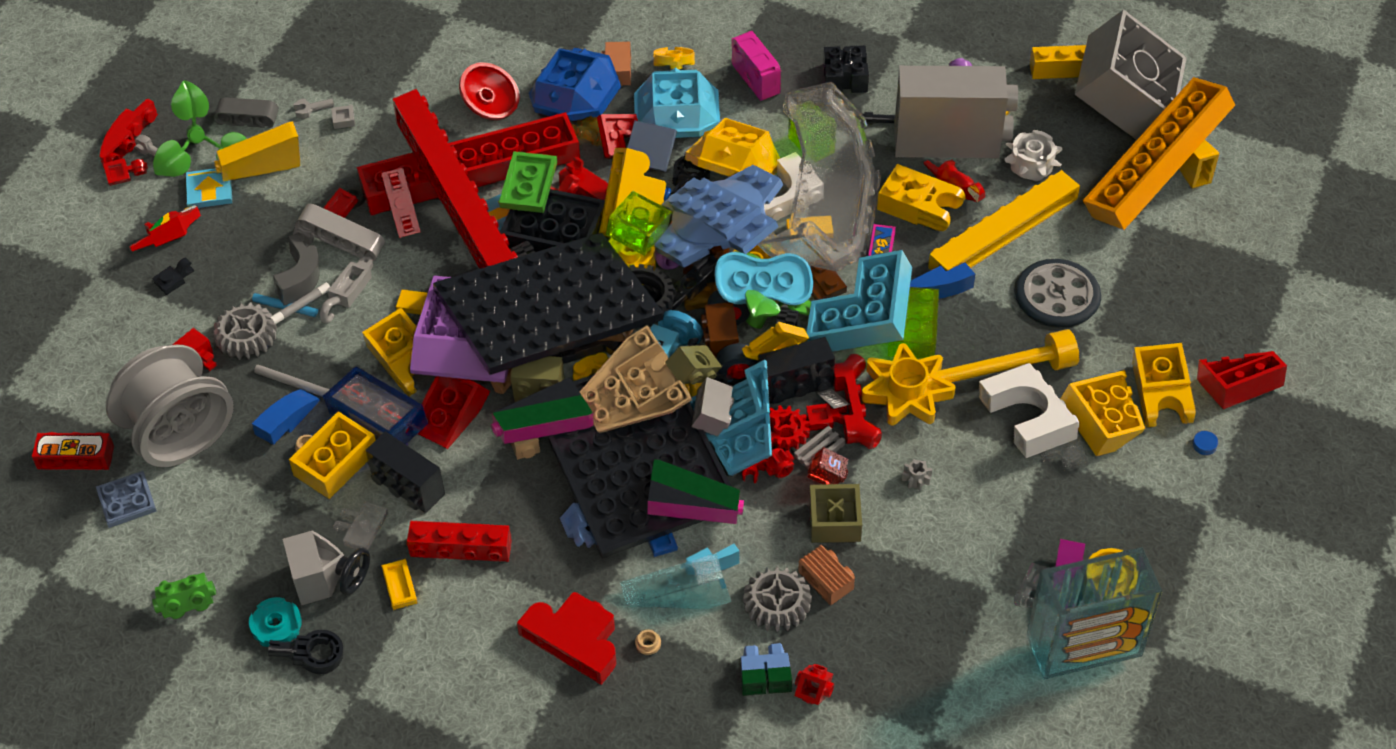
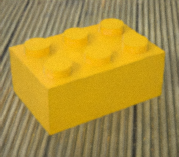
[289,411,376,499]

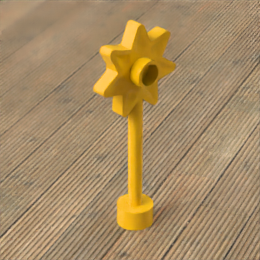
[861,329,1079,426]

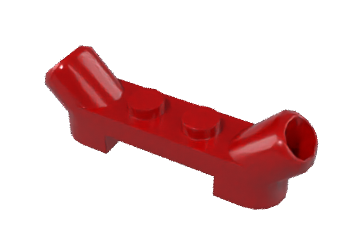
[834,354,882,449]

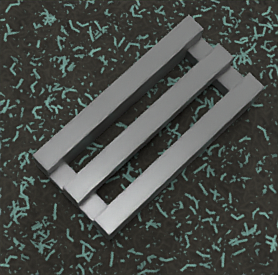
[794,426,846,472]

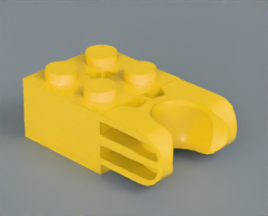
[877,164,965,231]
[362,308,417,397]
[1132,343,1196,428]

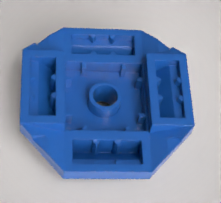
[528,48,621,121]

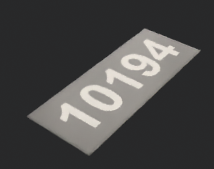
[817,389,850,409]

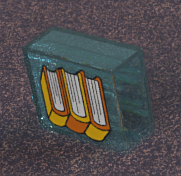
[1026,547,1163,680]

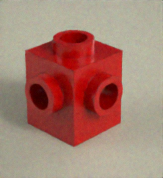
[794,664,835,705]

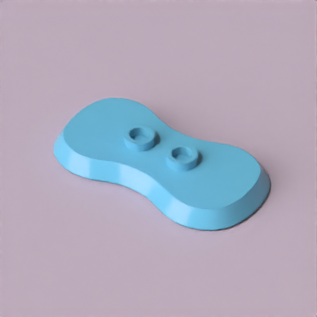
[715,252,813,305]

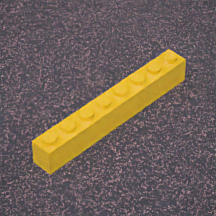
[928,170,1080,271]

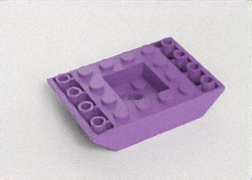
[410,276,508,383]

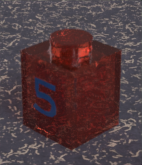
[807,447,848,485]

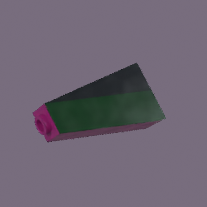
[491,377,593,444]
[648,459,744,524]

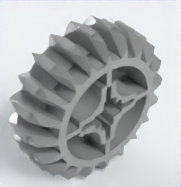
[213,302,277,360]
[743,566,812,633]

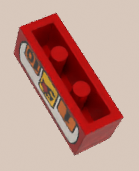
[32,432,114,470]

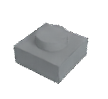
[331,105,355,129]

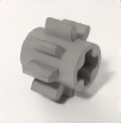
[902,459,932,490]

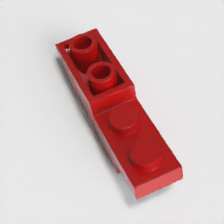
[99,99,158,170]

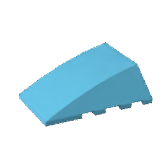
[690,360,772,476]

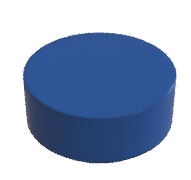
[1193,431,1218,455]

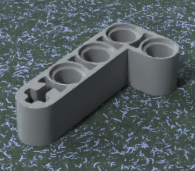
[293,204,385,261]

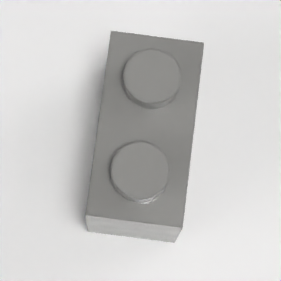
[691,377,734,437]

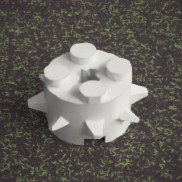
[1005,130,1062,181]

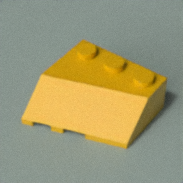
[1060,370,1145,456]

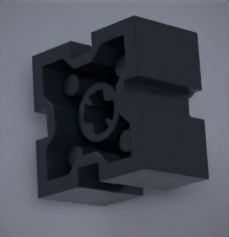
[823,45,869,94]

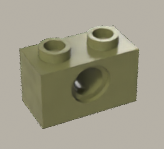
[665,345,722,384]

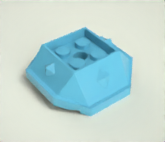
[634,67,720,138]

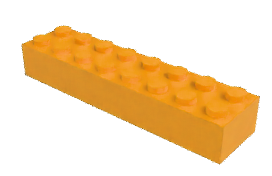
[1083,77,1235,230]

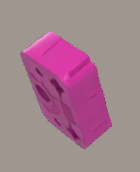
[731,31,781,101]

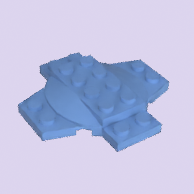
[654,165,783,267]

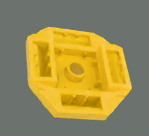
[685,118,781,177]

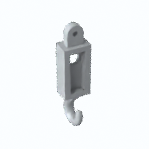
[320,256,374,324]

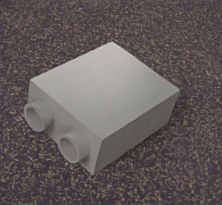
[894,65,1018,158]

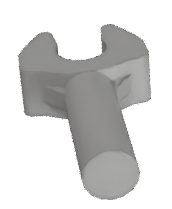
[293,98,334,119]
[135,134,158,156]

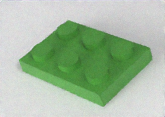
[499,152,557,213]

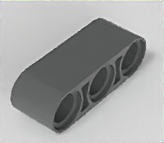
[214,97,279,128]

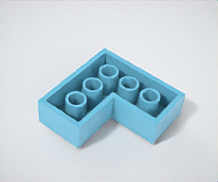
[807,250,912,352]

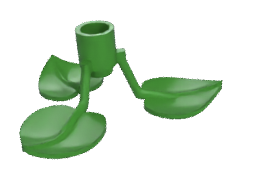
[153,80,247,177]
[735,251,811,329]

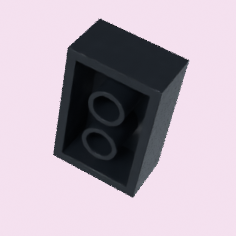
[758,337,835,404]
[365,431,445,513]

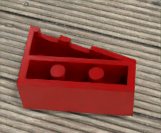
[1197,351,1287,409]

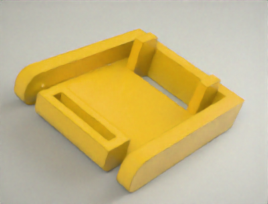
[742,322,809,360]

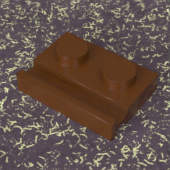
[808,256,847,300]

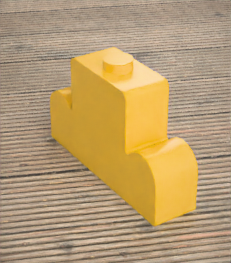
[599,148,666,239]

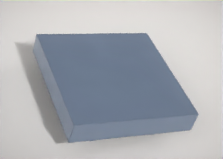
[627,121,677,172]
[96,471,157,528]

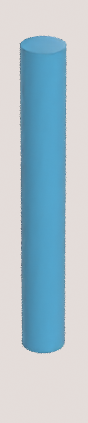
[252,293,318,318]

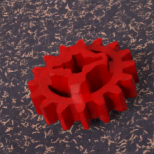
[769,405,810,451]

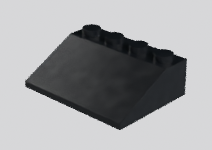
[500,189,605,252]

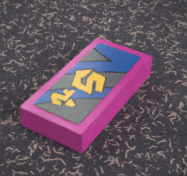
[868,224,896,256]

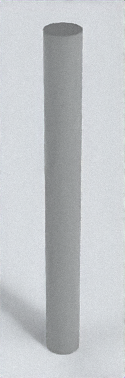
[254,365,341,402]

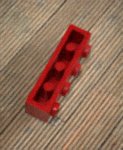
[407,521,512,562]

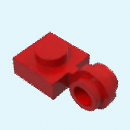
[103,158,148,186]

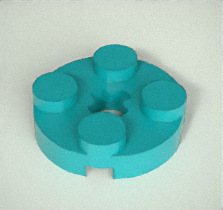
[249,597,302,647]

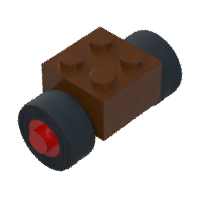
[701,290,758,384]

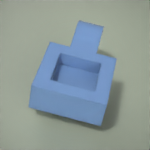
[560,503,594,548]

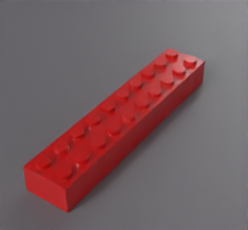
[392,89,518,269]
[356,112,580,215]

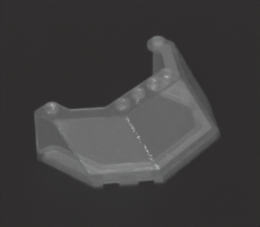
[758,82,881,271]

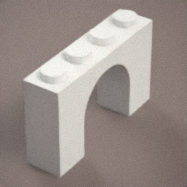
[764,152,824,221]
[979,363,1079,458]

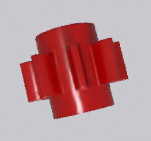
[764,448,794,478]

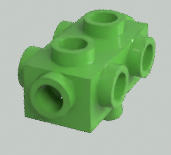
[152,572,216,619]

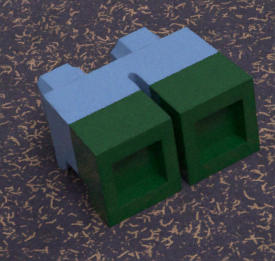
[741,643,793,696]

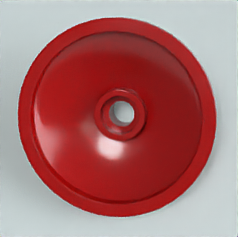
[459,62,520,120]

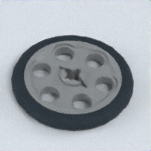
[1015,259,1102,327]

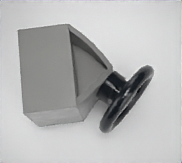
[283,531,370,605]

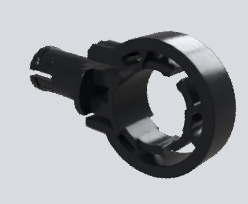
[670,156,710,196]
[268,630,343,674]

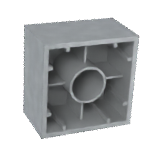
[1075,9,1187,140]

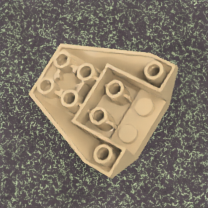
[580,326,692,433]

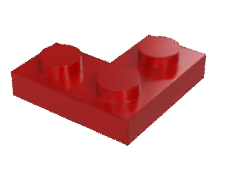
[597,114,638,158]

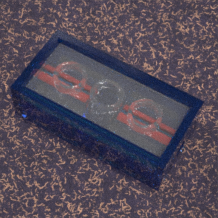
[323,366,429,444]

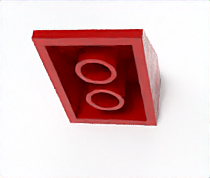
[410,376,490,449]

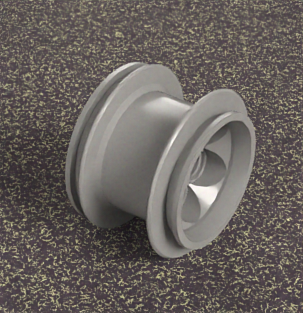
[106,345,233,467]

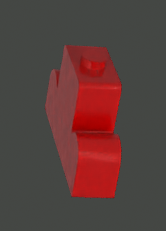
[517,592,616,685]

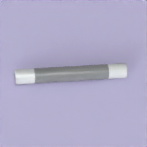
[270,282,330,324]

